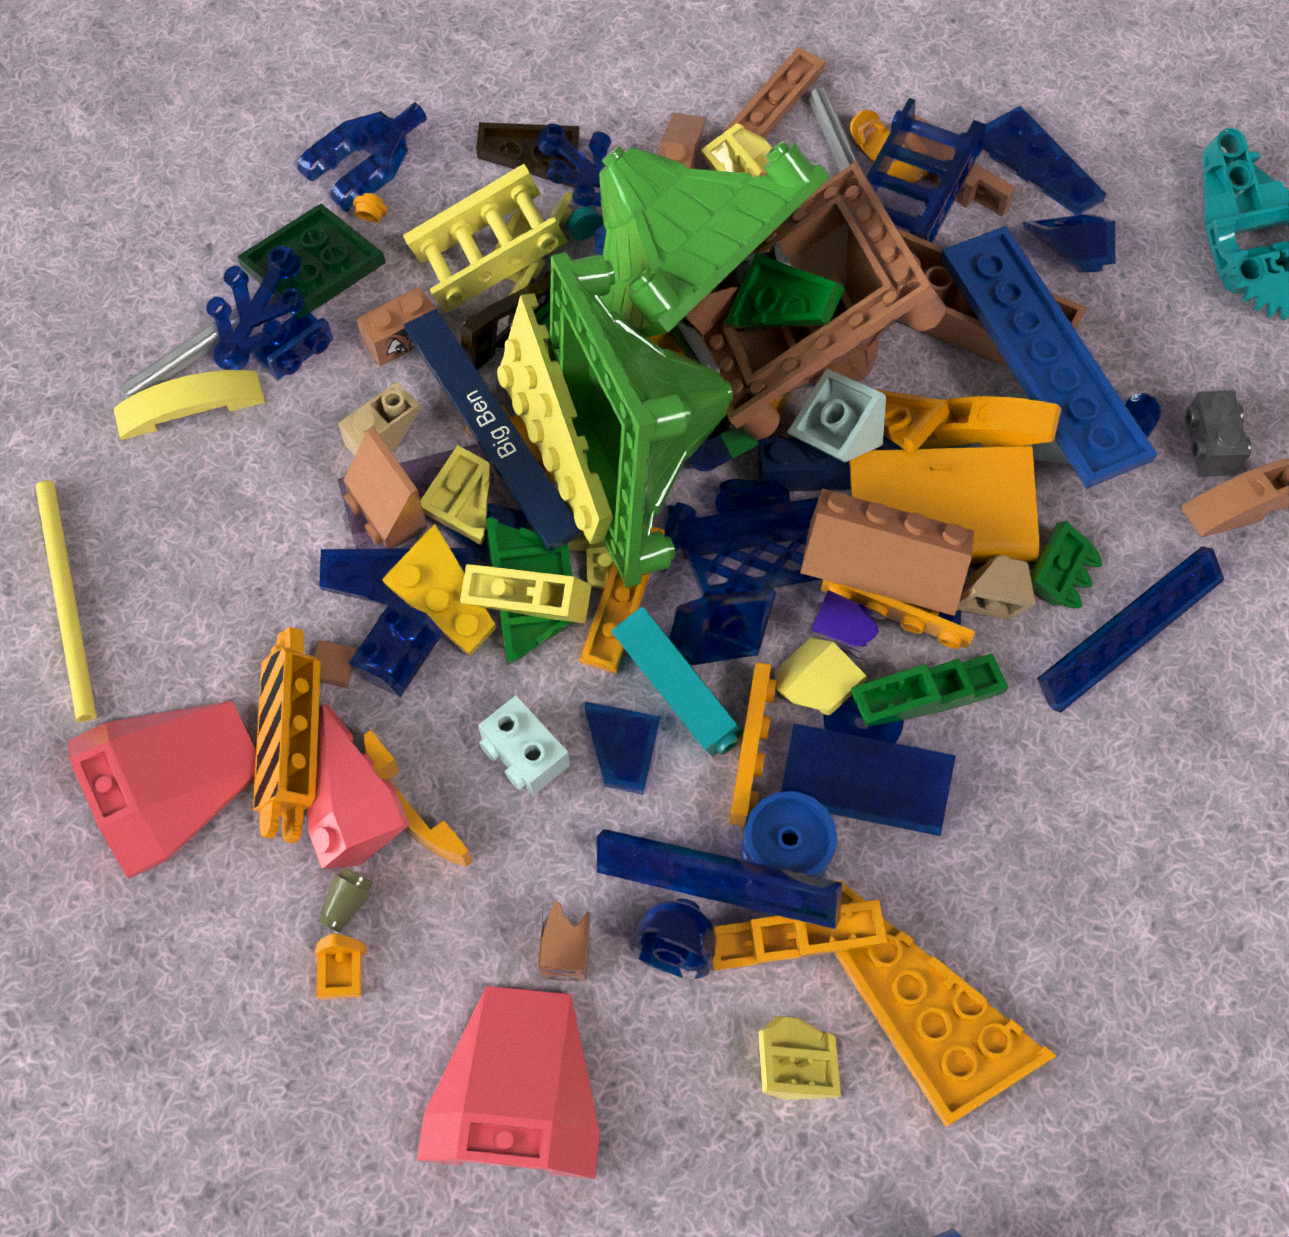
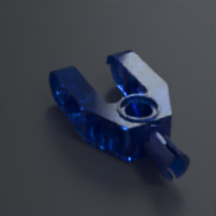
[297,102,427,212]

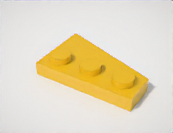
[382,523,496,657]

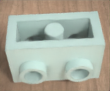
[478,695,570,796]

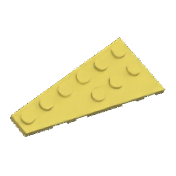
[497,293,613,544]

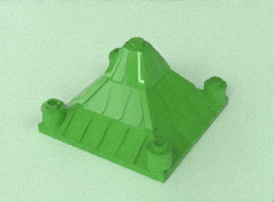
[599,141,830,338]
[549,252,733,588]

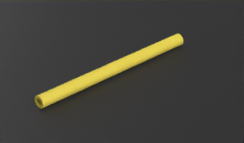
[35,481,97,723]

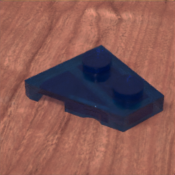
[584,702,661,795]

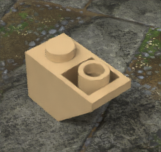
[338,382,421,455]

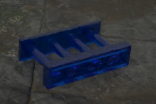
[866,98,986,243]

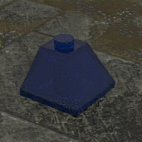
[1023,213,1116,273]
[669,588,777,666]

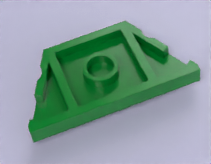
[485,517,575,665]

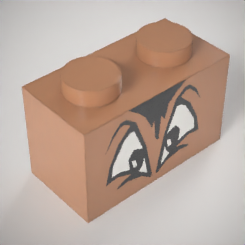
[356,286,437,367]

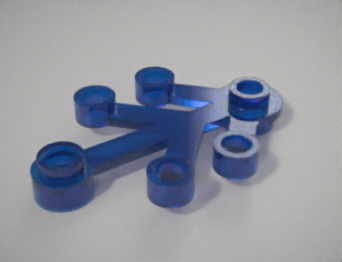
[537,123,611,207]
[206,246,305,370]

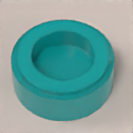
[567,206,603,241]

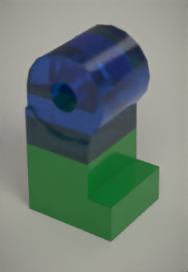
[689,418,759,472]

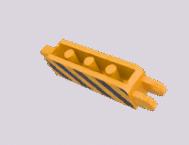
[253,626,321,844]

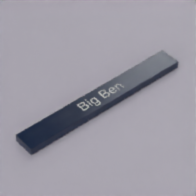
[404,309,583,553]

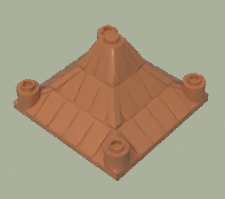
[693,161,946,440]

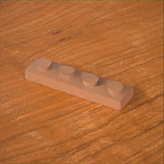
[724,47,826,139]

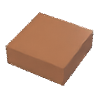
[314,640,358,688]

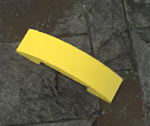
[114,370,265,440]

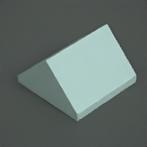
[787,368,886,462]

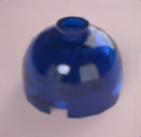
[629,898,717,979]

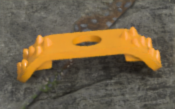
[850,109,931,188]

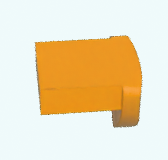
[315,934,367,1000]

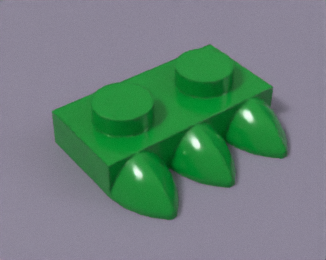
[1030,521,1102,609]

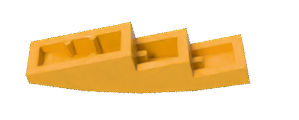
[707,900,887,971]

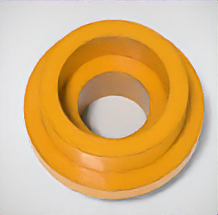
[353,193,388,223]

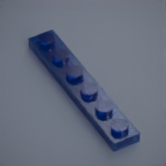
[1037,546,1225,713]
[597,829,842,929]

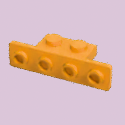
[820,579,976,649]

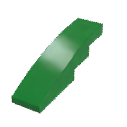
[851,653,1008,726]

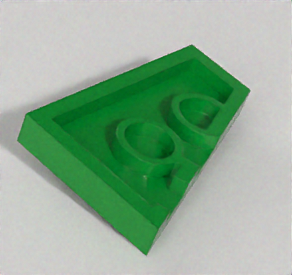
[724,254,845,328]

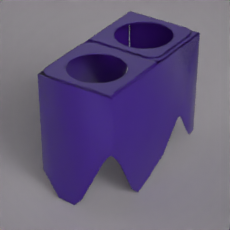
[812,590,886,662]

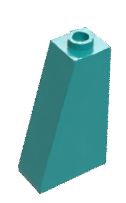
[611,606,744,757]

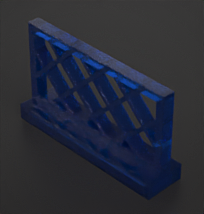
[680,497,821,601]

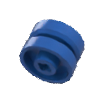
[740,791,838,896]

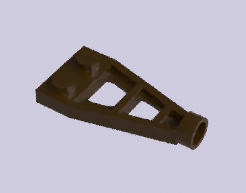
[461,269,551,371]

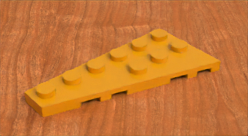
[802,879,1057,1128]

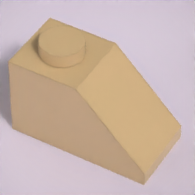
[957,555,1036,619]

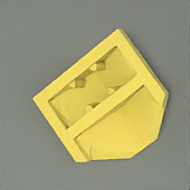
[701,123,772,177]
[774,637,868,715]
[758,1016,841,1100]

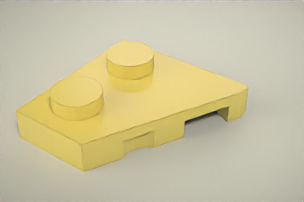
[420,445,491,545]

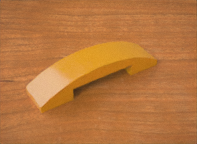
[364,730,473,867]

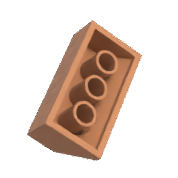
[800,488,974,616]

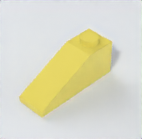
[460,564,592,624]

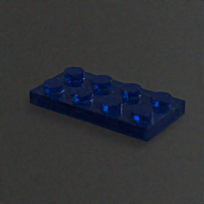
[780,723,956,836]

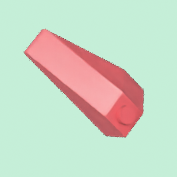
[306,704,410,869]

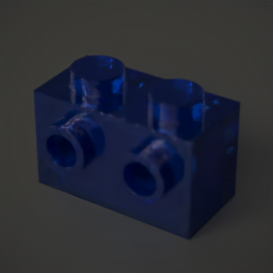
[348,599,443,697]

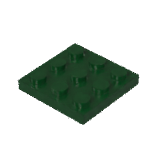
[237,203,386,319]

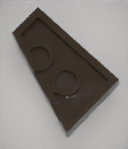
[476,122,580,188]

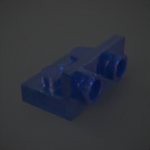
[249,313,334,381]

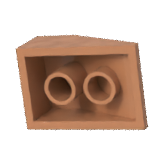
[343,427,428,552]

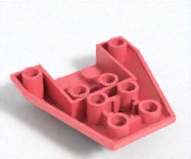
[68,701,256,879]
[417,986,600,1179]

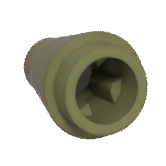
[318,867,373,933]

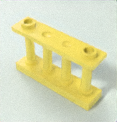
[403,164,568,313]

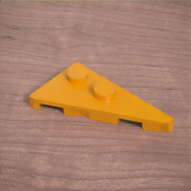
[875,389,949,453]

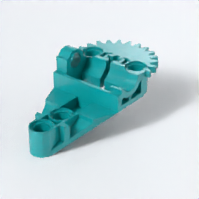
[1202,128,1289,320]

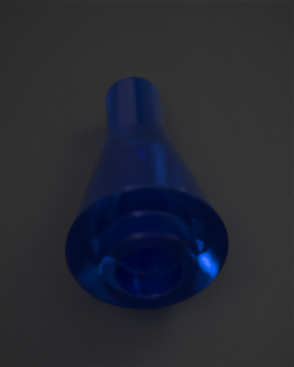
[661,502,701,572]

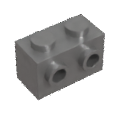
[1185,390,1251,477]

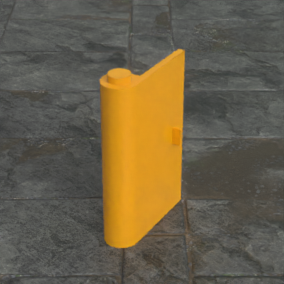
[849,446,1039,564]

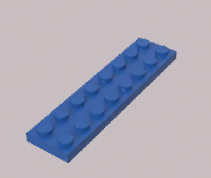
[940,226,1157,489]

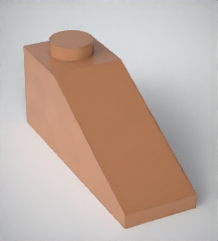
[658,113,706,169]

